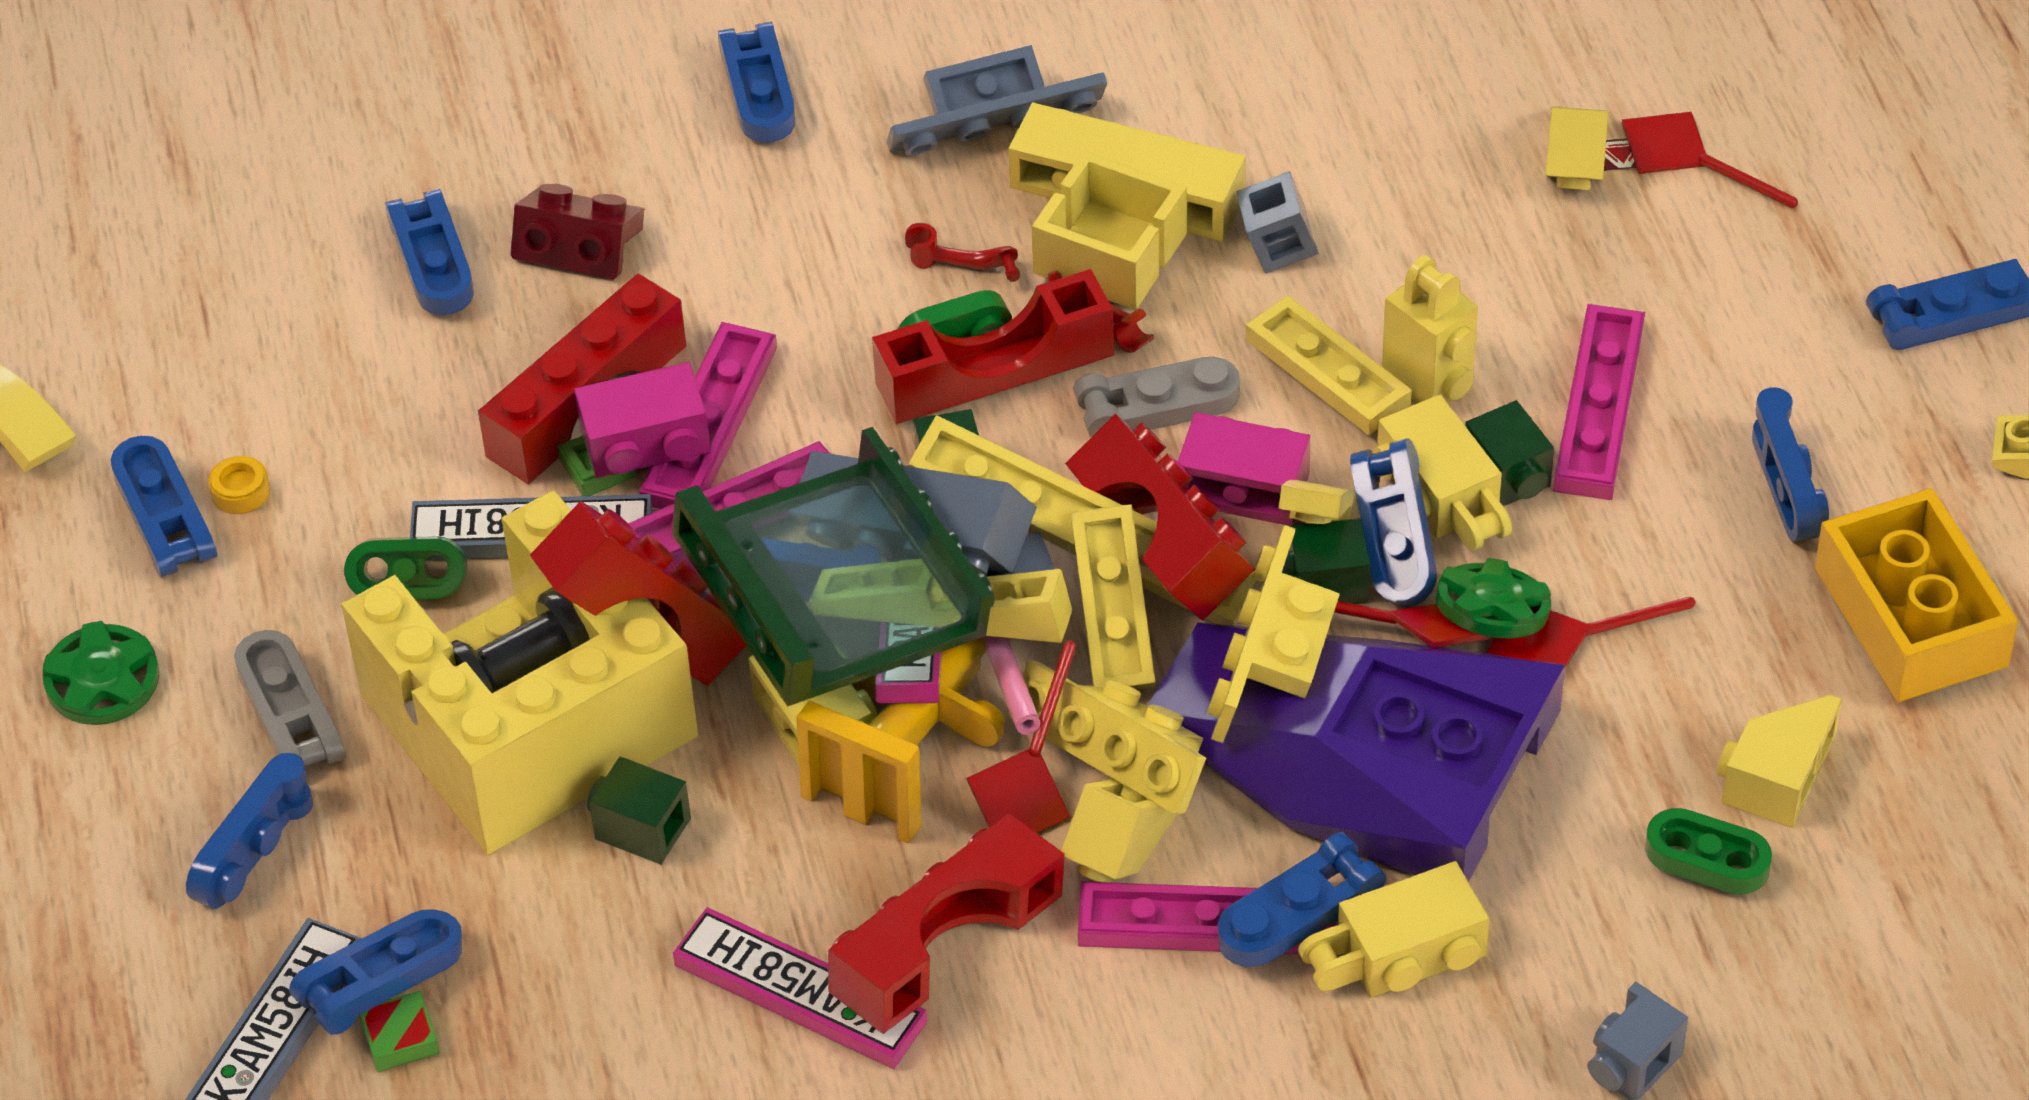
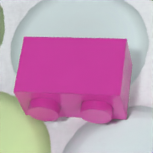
[574,362,711,479]
[1178,412,1311,526]

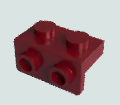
[510,184,645,279]

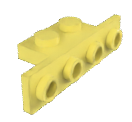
[1207,525,1340,743]
[1009,660,1206,814]

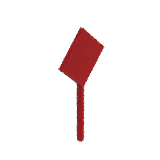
[1621,111,1798,208]
[1486,596,1696,668]
[1334,601,1496,648]
[966,640,1076,833]

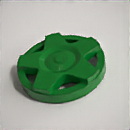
[1436,558,1551,638]
[42,621,159,725]

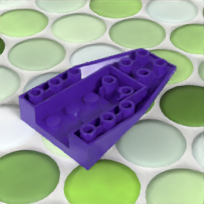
[1147,622,1565,882]

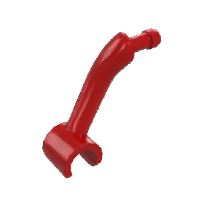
[905,223,1020,282]
[1047,270,1155,353]

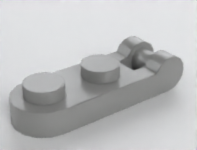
[1073,357,1240,437]
[234,630,346,767]

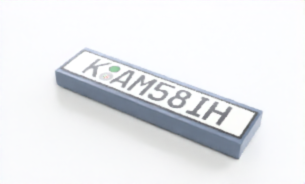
[410,494,652,560]
[185,918,362,1100]

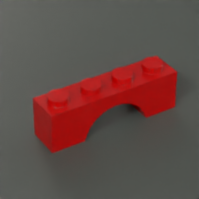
[872,269,1114,424]
[478,273,687,485]
[1065,413,1256,621]
[530,501,747,686]
[828,813,1065,1034]

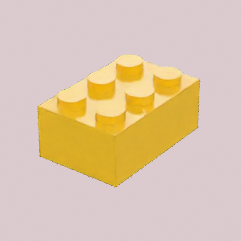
[1815,487,2018,703]

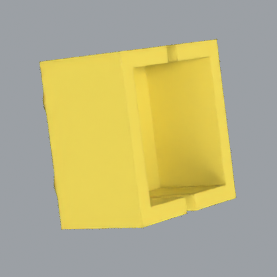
[1032,151,1187,310]

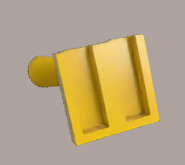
[796,638,1005,843]

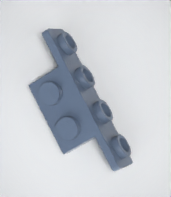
[887,45,1108,155]

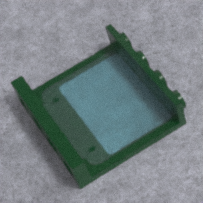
[672,427,994,707]

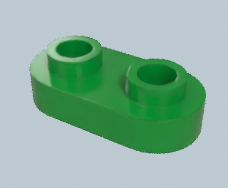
[897,290,1012,338]
[344,536,468,599]
[1645,808,1772,894]

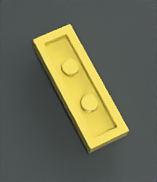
[1246,295,1412,436]
[1071,504,1156,690]

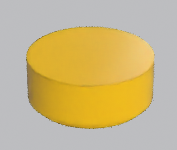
[208,456,270,514]

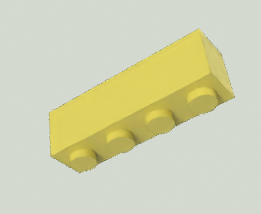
[1008,102,1246,242]

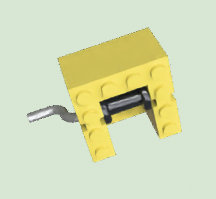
[341,490,698,855]

